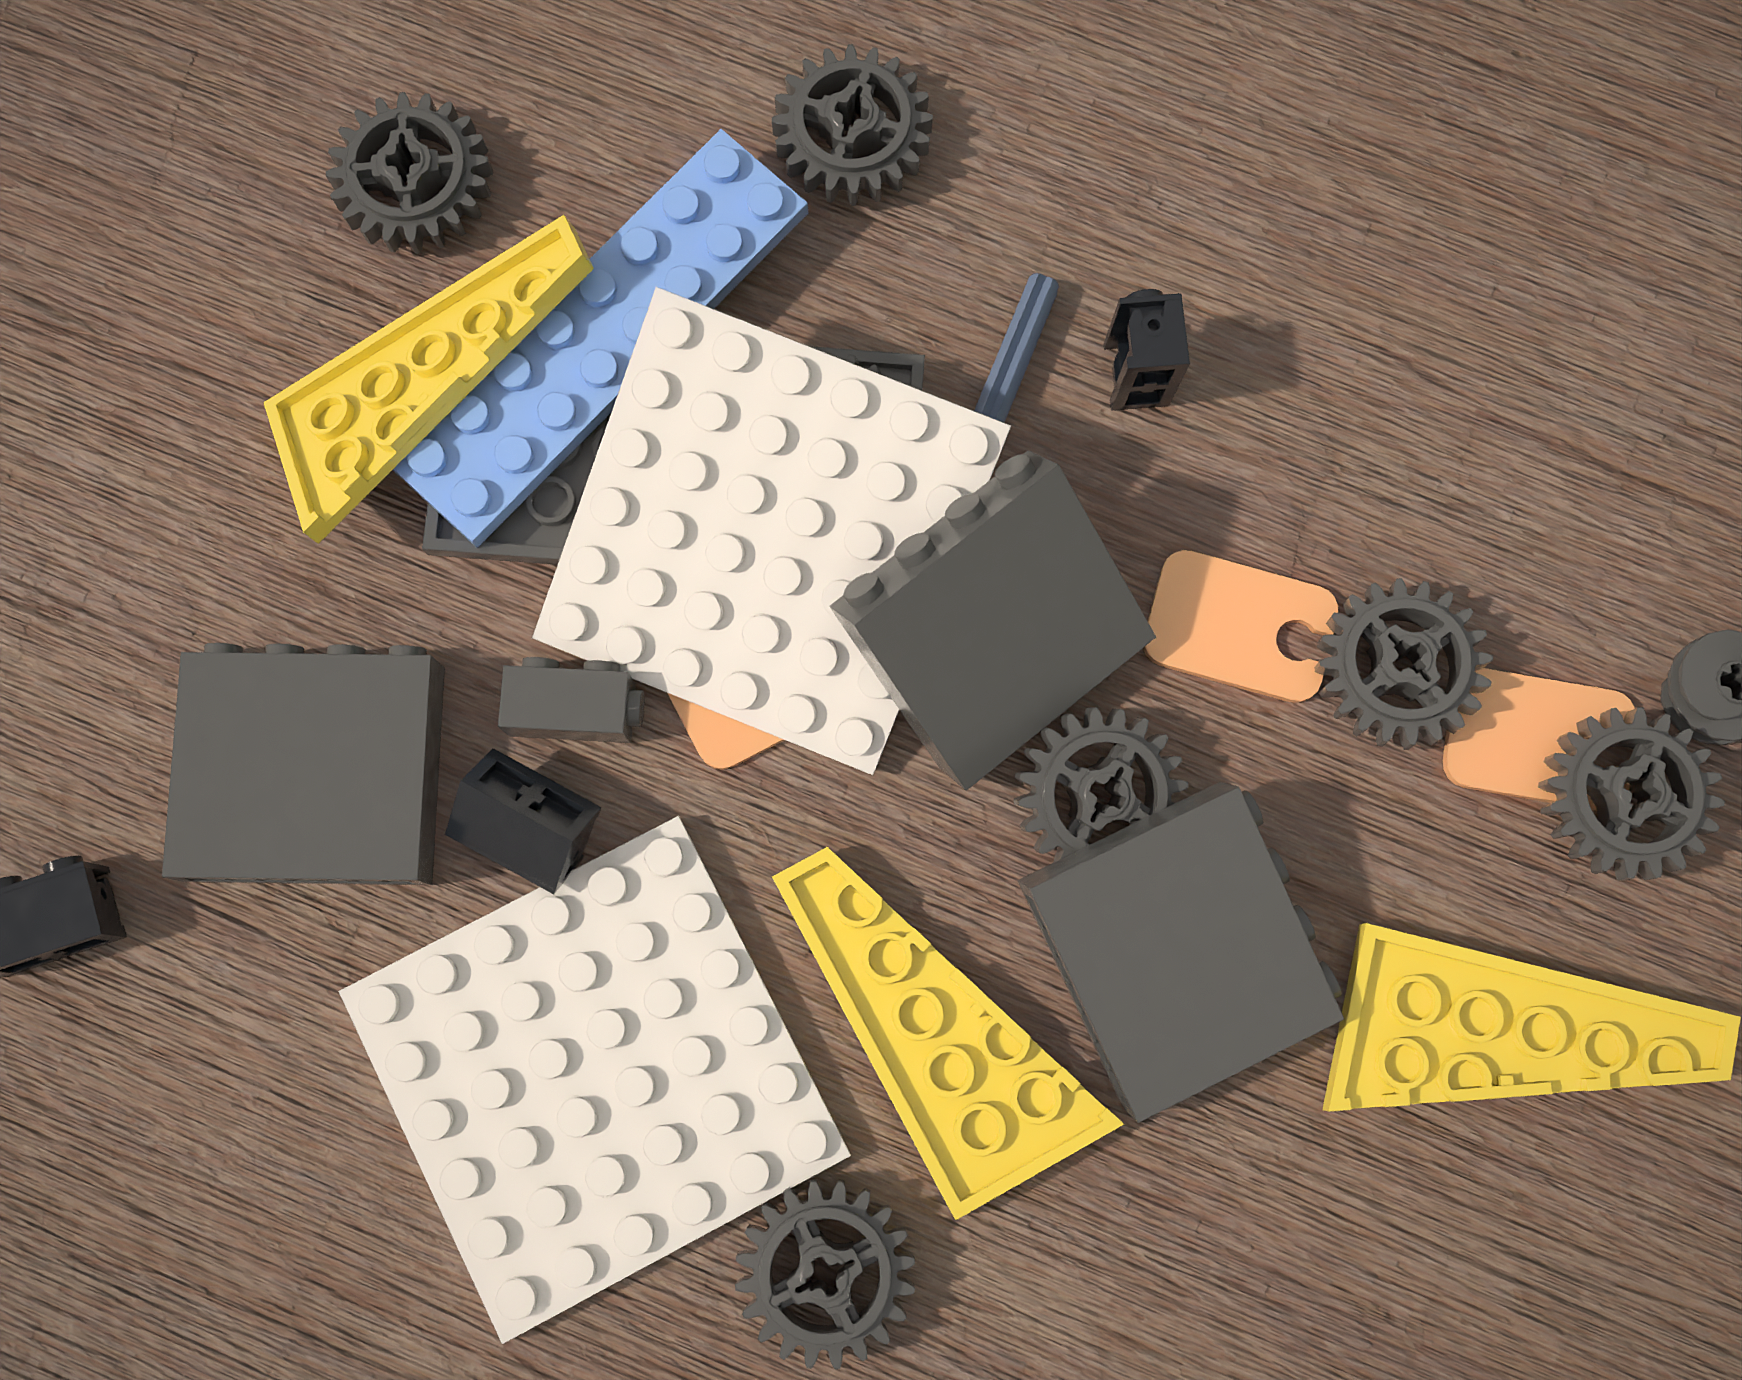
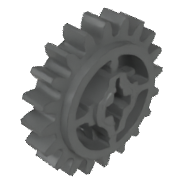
[772,44,933,206]
[325,92,493,254]
[1314,578,1493,750]
[1013,707,1189,863]
[1538,707,1725,881]
[735,1179,915,1369]

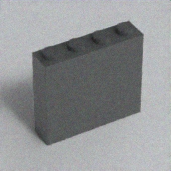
[829,451,1156,791]
[162,643,445,885]
[1017,782,1344,1123]

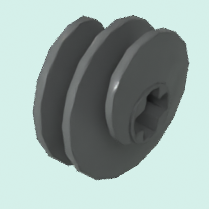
[1660,629,1742,745]

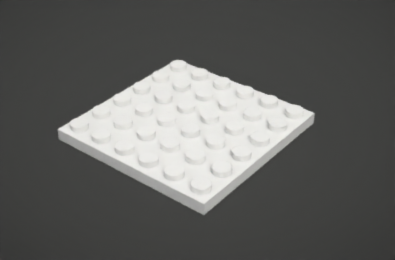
[532,287,1011,775]
[339,816,851,1344]

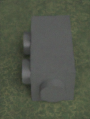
[498,657,645,743]

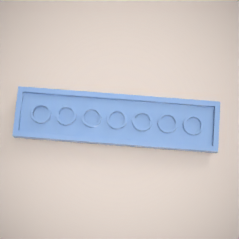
[393,129,808,548]

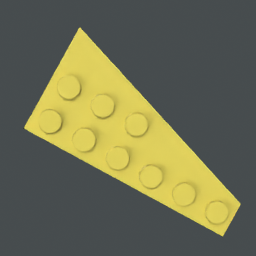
[263,215,594,544]
[772,847,1124,1220]
[1322,923,1741,1112]

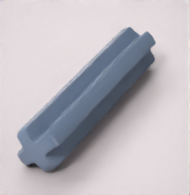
[974,273,1059,423]

